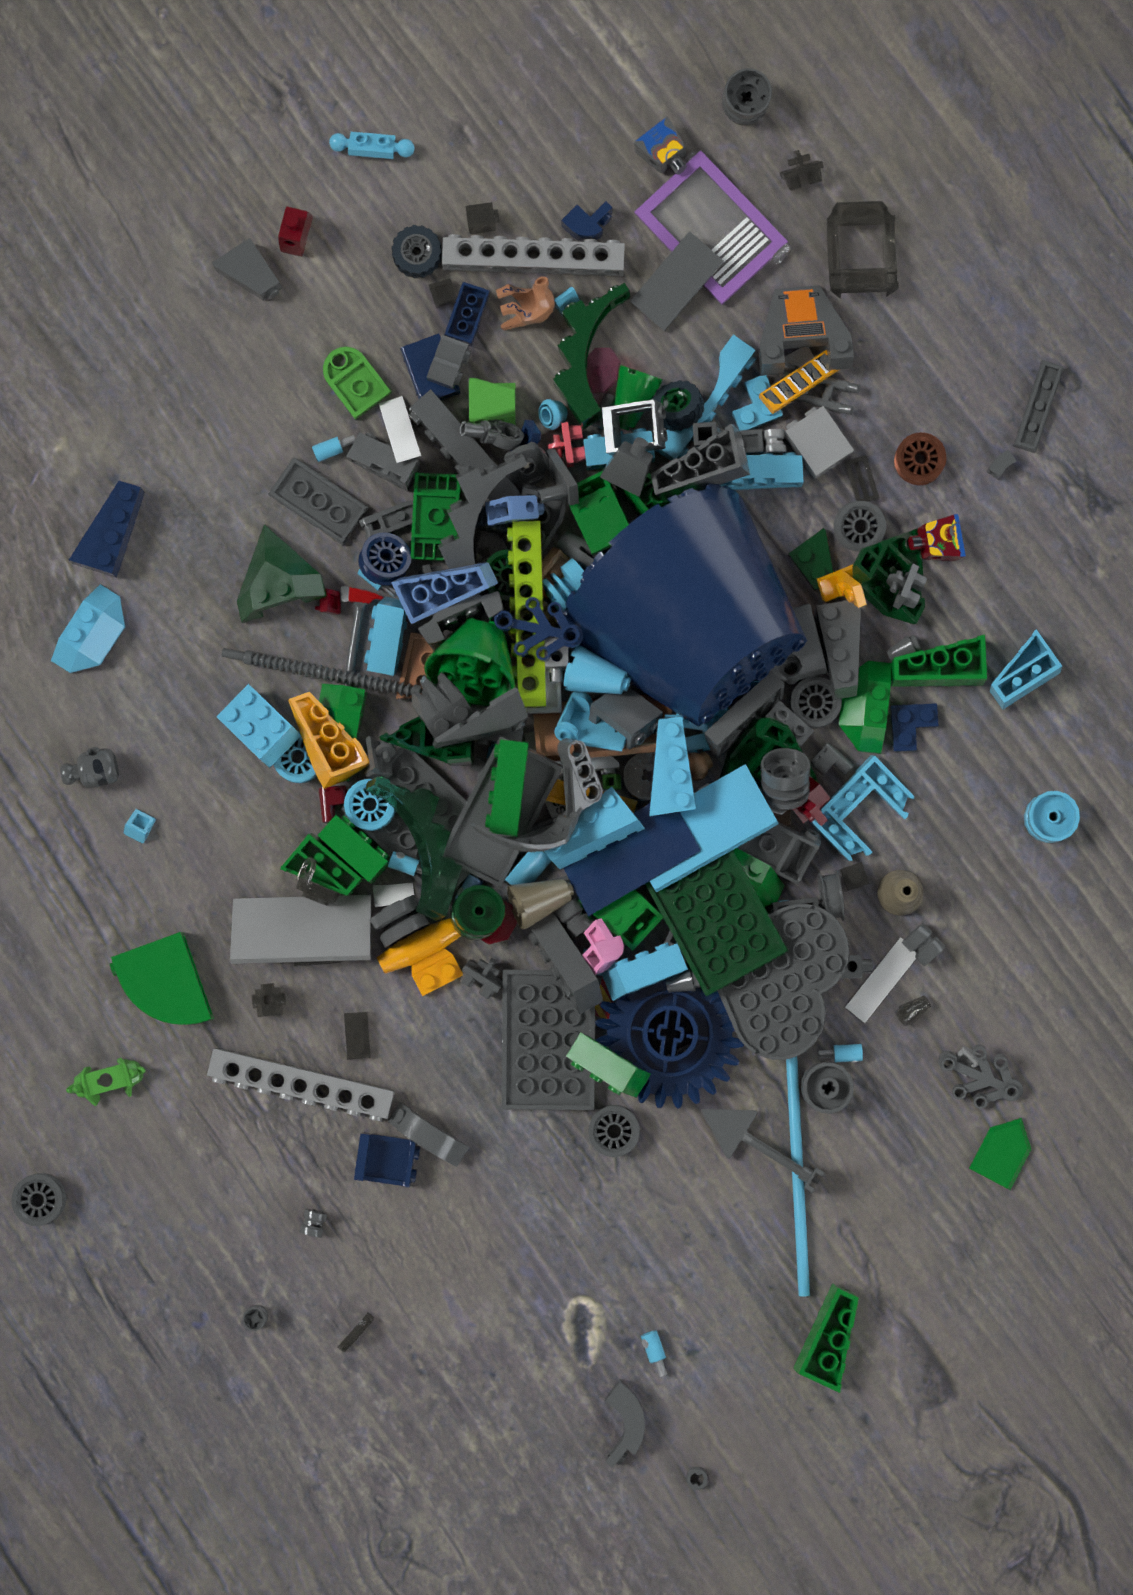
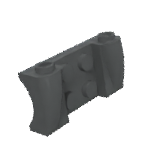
[737,822,821,885]

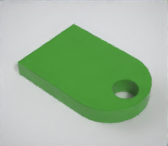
[323,347,391,420]

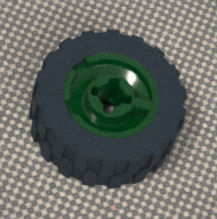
[652,380,705,431]

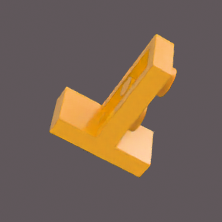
[817,564,867,608]

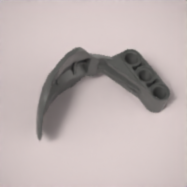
[470,738,602,852]

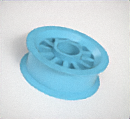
[273,731,317,783]
[344,779,396,831]

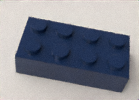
[444,282,490,347]

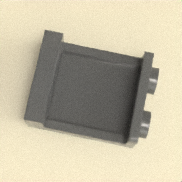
[589,687,663,750]

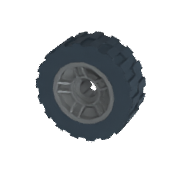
[391,225,442,279]

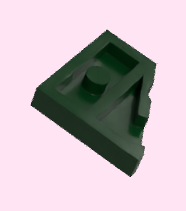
[788,528,833,591]

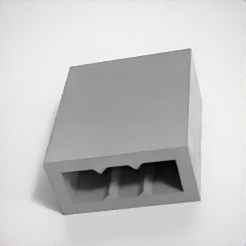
[785,406,854,480]

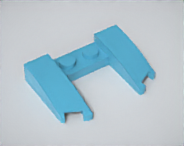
[807,755,914,861]

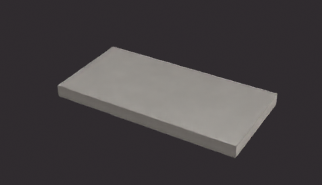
[230,895,372,964]

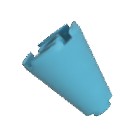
[564,646,631,694]

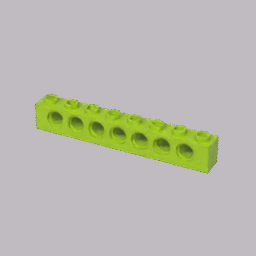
[507,521,546,708]

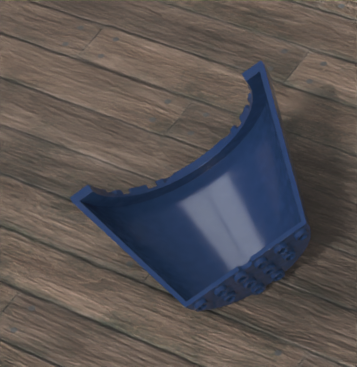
[563,484,807,727]

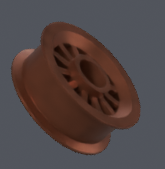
[894,432,946,485]

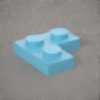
[732,375,783,431]

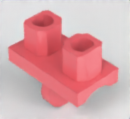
[547,422,586,468]

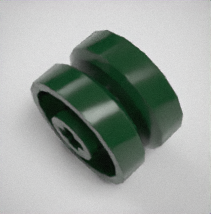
[450,885,505,940]

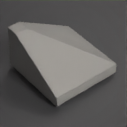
[949,1046,981,1077]

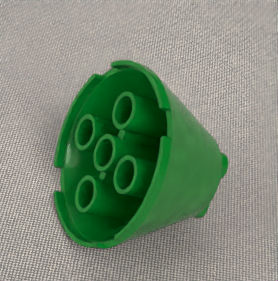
[424,618,515,706]

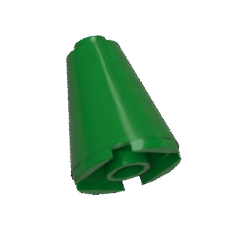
[614,365,663,431]

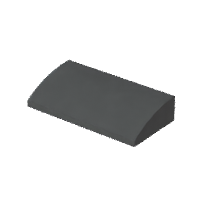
[705,671,784,759]

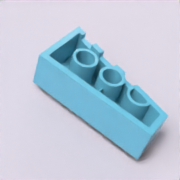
[720,452,804,490]

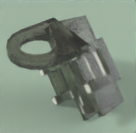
[296,857,340,906]

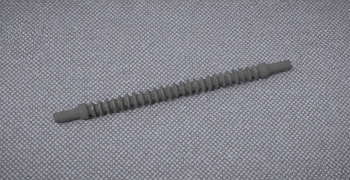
[222,648,424,697]

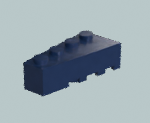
[69,481,145,578]

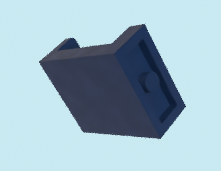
[354,1132,420,1188]

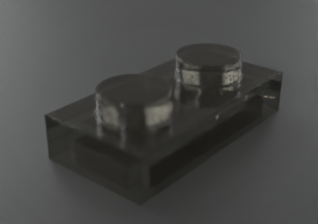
[344,1012,371,1060]

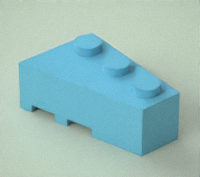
[364,596,408,676]

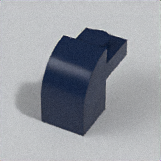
[561,201,613,242]

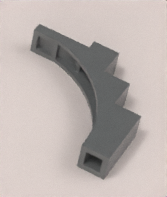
[438,453,528,569]

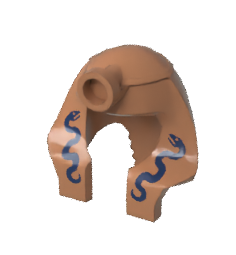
[496,277,555,330]

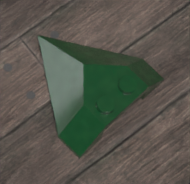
[237,524,326,623]
[852,528,925,624]
[379,703,475,766]
[719,717,820,788]

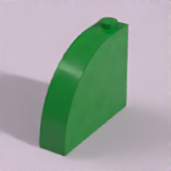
[110,932,214,1025]

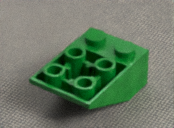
[568,471,629,555]
[578,890,663,951]

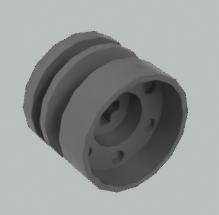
[722,68,772,125]
[761,748,810,810]

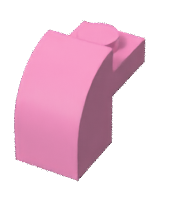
[582,918,624,975]

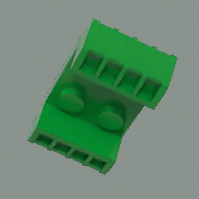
[411,473,461,560]

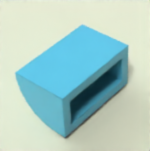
[505,851,551,885]

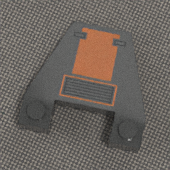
[759,285,854,376]

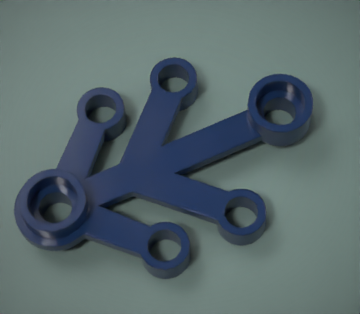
[494,597,583,662]

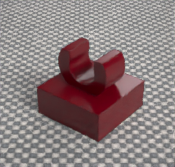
[315,589,341,615]

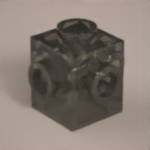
[252,983,286,1017]

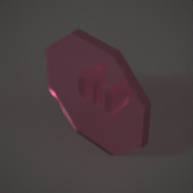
[587,348,621,393]

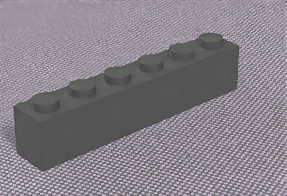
[409,389,521,502]

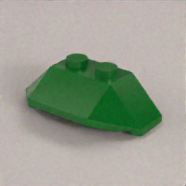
[838,661,891,754]
[733,848,785,907]

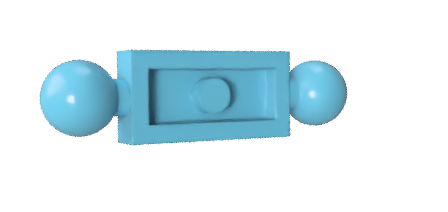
[329,132,415,159]

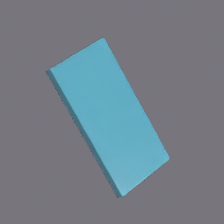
[650,764,779,892]

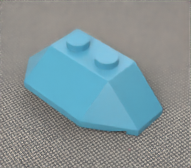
[51,584,125,673]

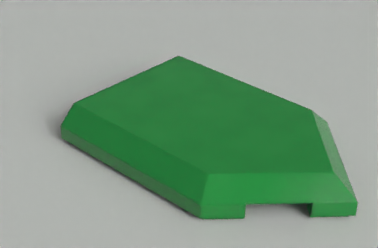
[969,1118,1031,1190]

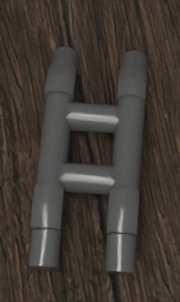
[784,362,860,415]

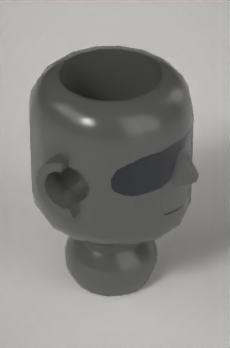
[60,747,119,788]

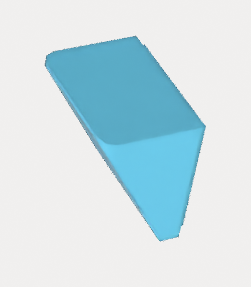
[554,287,580,316]
[124,809,156,843]

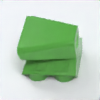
[469,378,516,426]

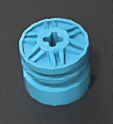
[542,558,584,613]

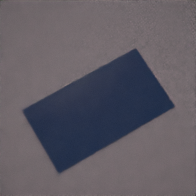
[563,803,701,916]

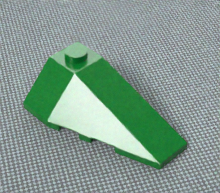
[319,684,367,782]

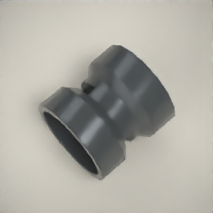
[299,1209,328,1238]
[242,1305,268,1331]

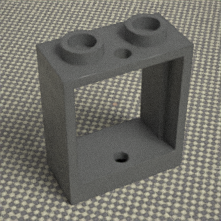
[602,399,668,456]

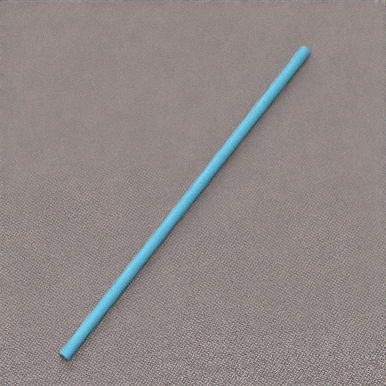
[777,900,810,1296]

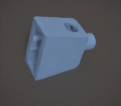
[485,495,545,525]

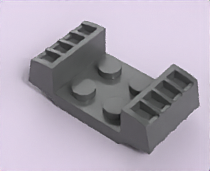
[418,591,507,651]

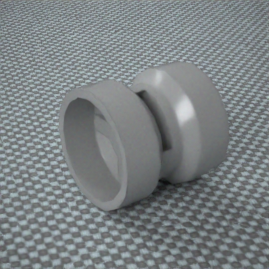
[762,429,786,455]

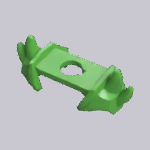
[66,1058,146,1106]

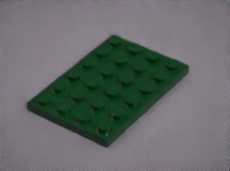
[645,850,789,997]

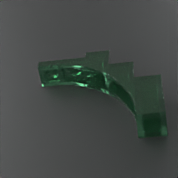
[365,777,463,920]

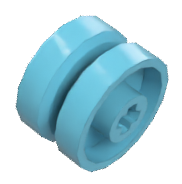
[1024,791,1080,843]

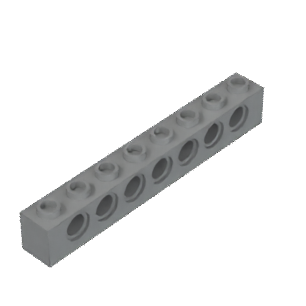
[442,234,625,276]
[207,1048,395,1122]

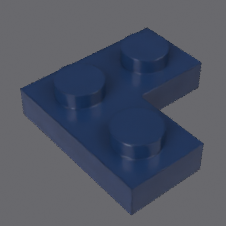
[890,703,938,752]

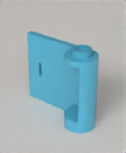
[554,692,627,751]

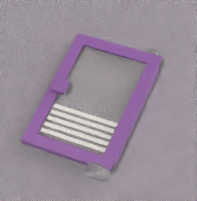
[634,150,793,305]

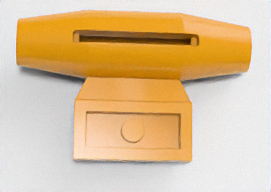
[376,918,463,996]

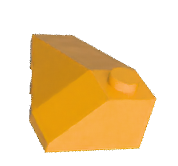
[288,692,369,789]

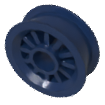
[358,532,411,586]

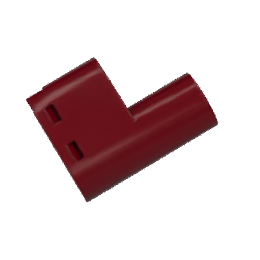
[318,785,348,823]

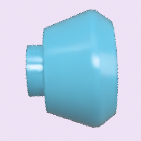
[538,399,568,430]

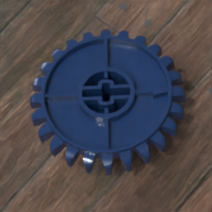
[595,976,744,1109]

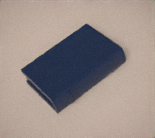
[400,333,461,401]

